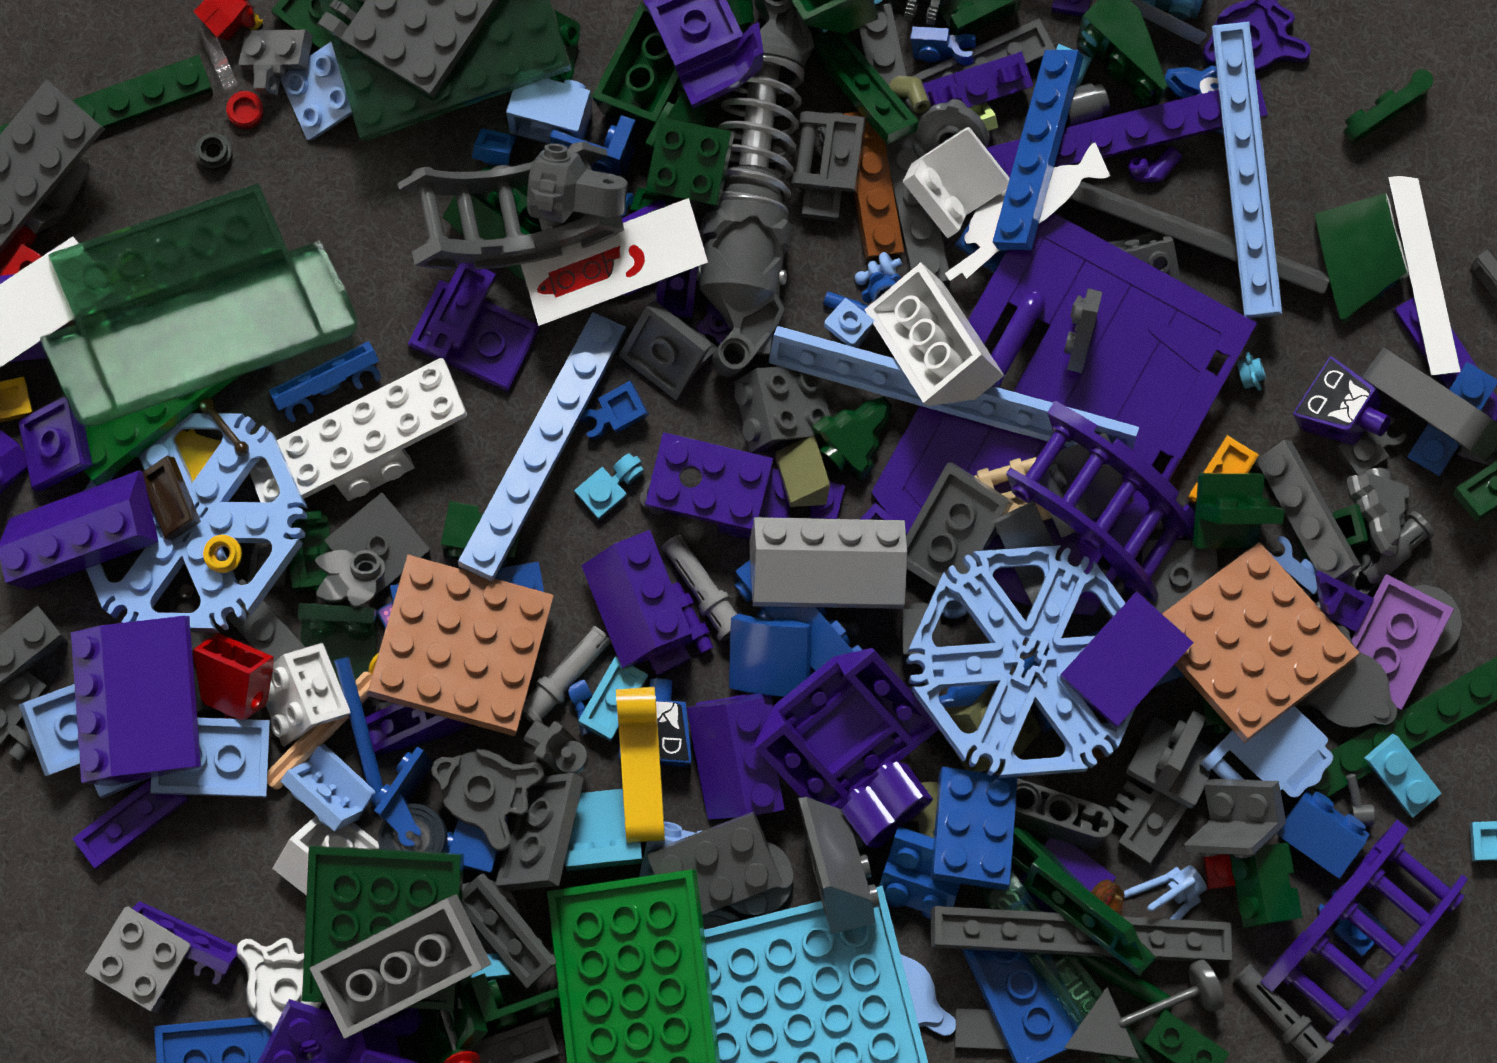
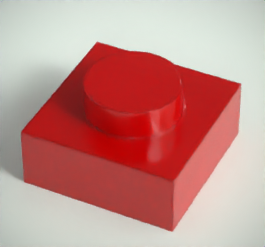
[1203,854,1235,890]

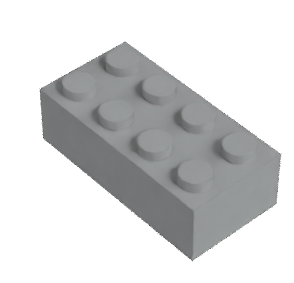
[310,894,492,1039]

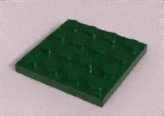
[302,845,464,1011]

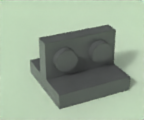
[618,299,718,400]

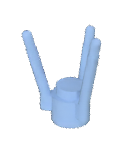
[1116,865,1207,920]

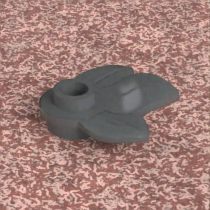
[315,550,385,608]

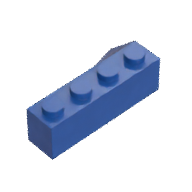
[734,560,862,675]

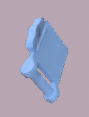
[1200,706,1333,797]

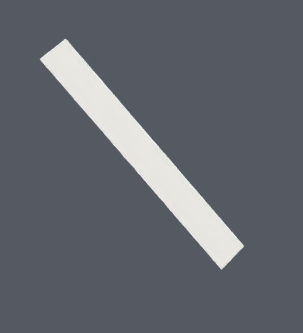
[1388,176,1460,375]

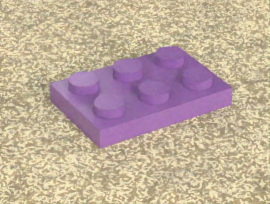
[1352,574,1455,710]

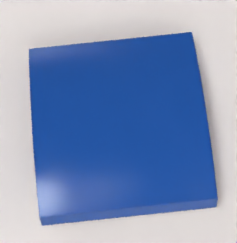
[729,613,812,697]

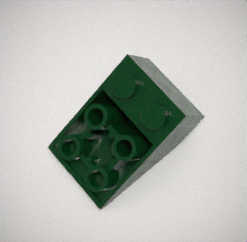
[1077,0,1167,108]

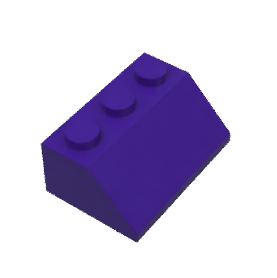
[581,530,693,669]
[686,693,785,819]

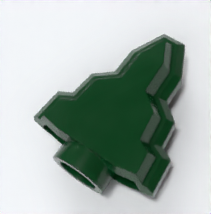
[810,396,893,481]

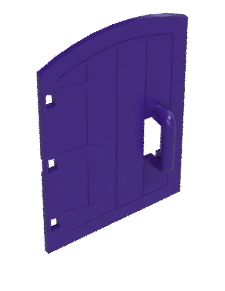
[871,213,1257,616]

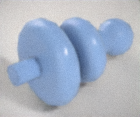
[855,252,902,285]

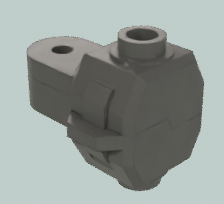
[527,144,627,226]

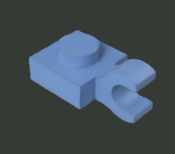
[1268,536,1317,595]

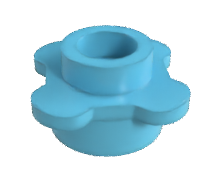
[1237,352,1266,391]

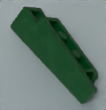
[1011,827,1157,976]

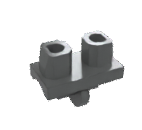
[523,721,589,775]

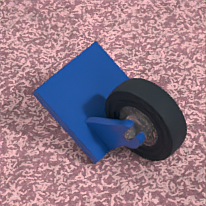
[374,747,448,853]

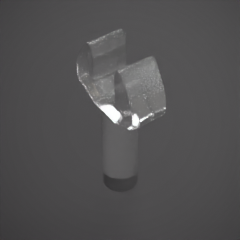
[199,26,238,91]

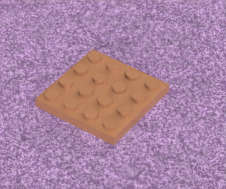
[1162,542,1360,744]
[367,555,554,736]

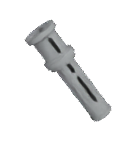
[661,534,737,642]
[521,626,612,724]

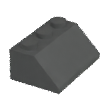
[799,797,880,934]

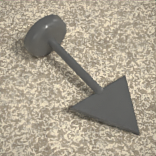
[1063,959,1225,1059]

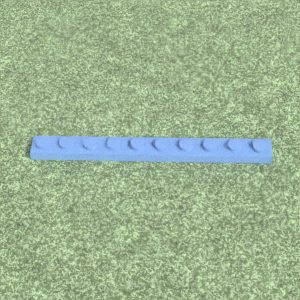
[768,326,1139,450]

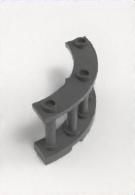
[398,142,624,270]

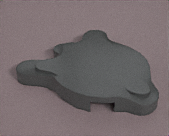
[1295,625,1398,727]
[431,750,544,852]

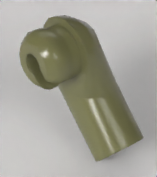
[889,76,931,113]

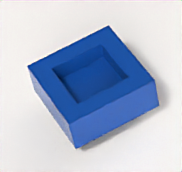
[472,128,517,166]

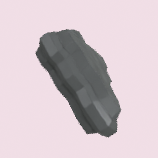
[1346,468,1409,557]

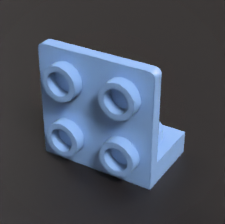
[281,41,386,140]

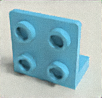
[565,789,643,871]

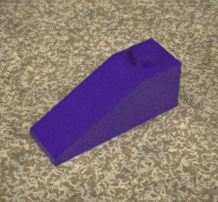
[365,704,471,756]

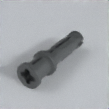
[1233,963,1334,1063]

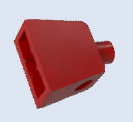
[193,633,274,720]

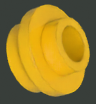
[203,535,242,573]

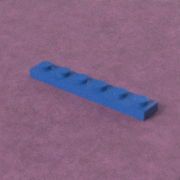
[992,50,1083,250]

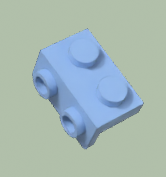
[280,744,376,832]

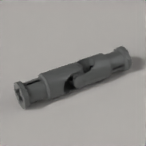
[1313,511,1435,620]

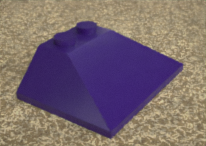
[754,648,939,809]

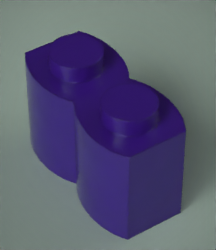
[841,761,933,848]

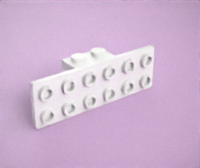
[250,358,467,503]

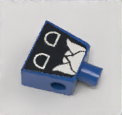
[618,678,691,768]

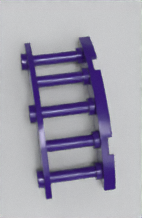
[1006,401,1195,602]
[1260,819,1468,1043]

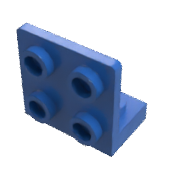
[550,115,638,178]

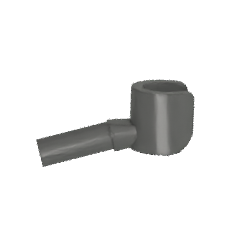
[1346,774,1375,826]

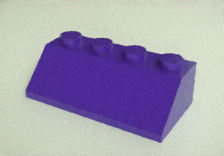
[0,471,159,590]

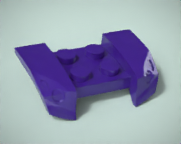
[643,0,764,108]

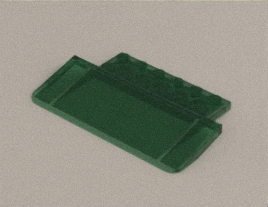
[40,183,358,427]

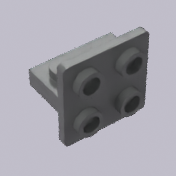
[1126,710,1214,808]

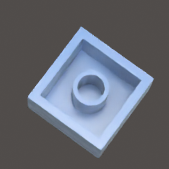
[506,70,593,144]

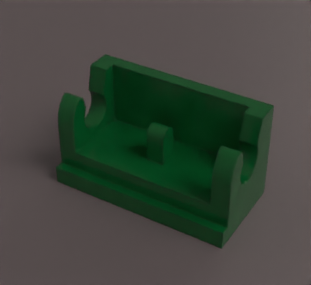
[289,511,332,595]

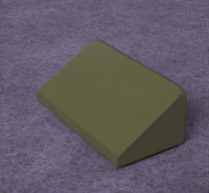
[775,436,830,507]

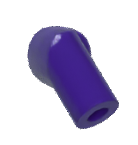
[1128,146,1182,182]

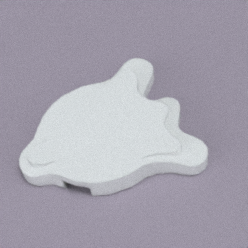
[236,938,321,1032]

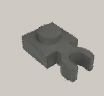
[1336,417,1407,475]

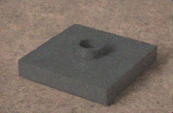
[324,493,430,598]
[1141,540,1218,614]

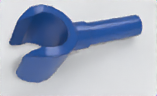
[568,680,592,735]

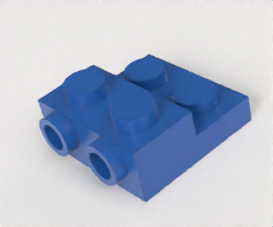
[879,826,961,919]

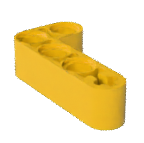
[616,687,665,843]

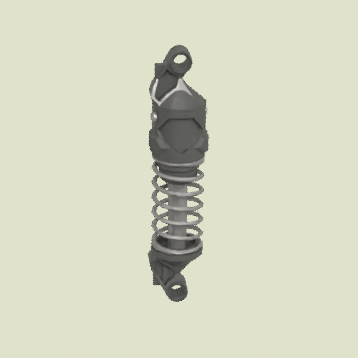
[697,0,814,377]

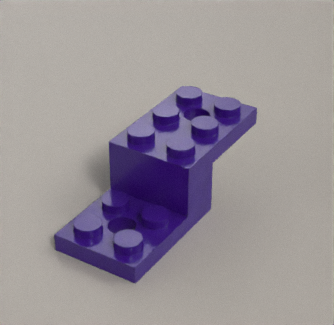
[645,432,845,540]
[258,999,418,1063]

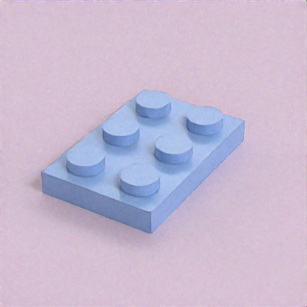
[151,718,270,798]

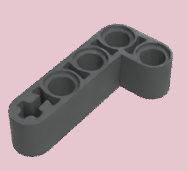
[1361,347,1497,462]
[979,769,1114,850]

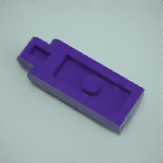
[425,263,496,361]

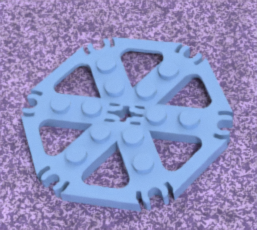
[84,413,307,633]
[906,545,1135,778]

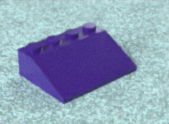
[71,615,201,786]

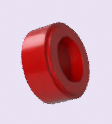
[226,91,264,129]

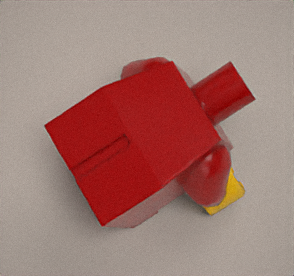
[193,0,263,41]

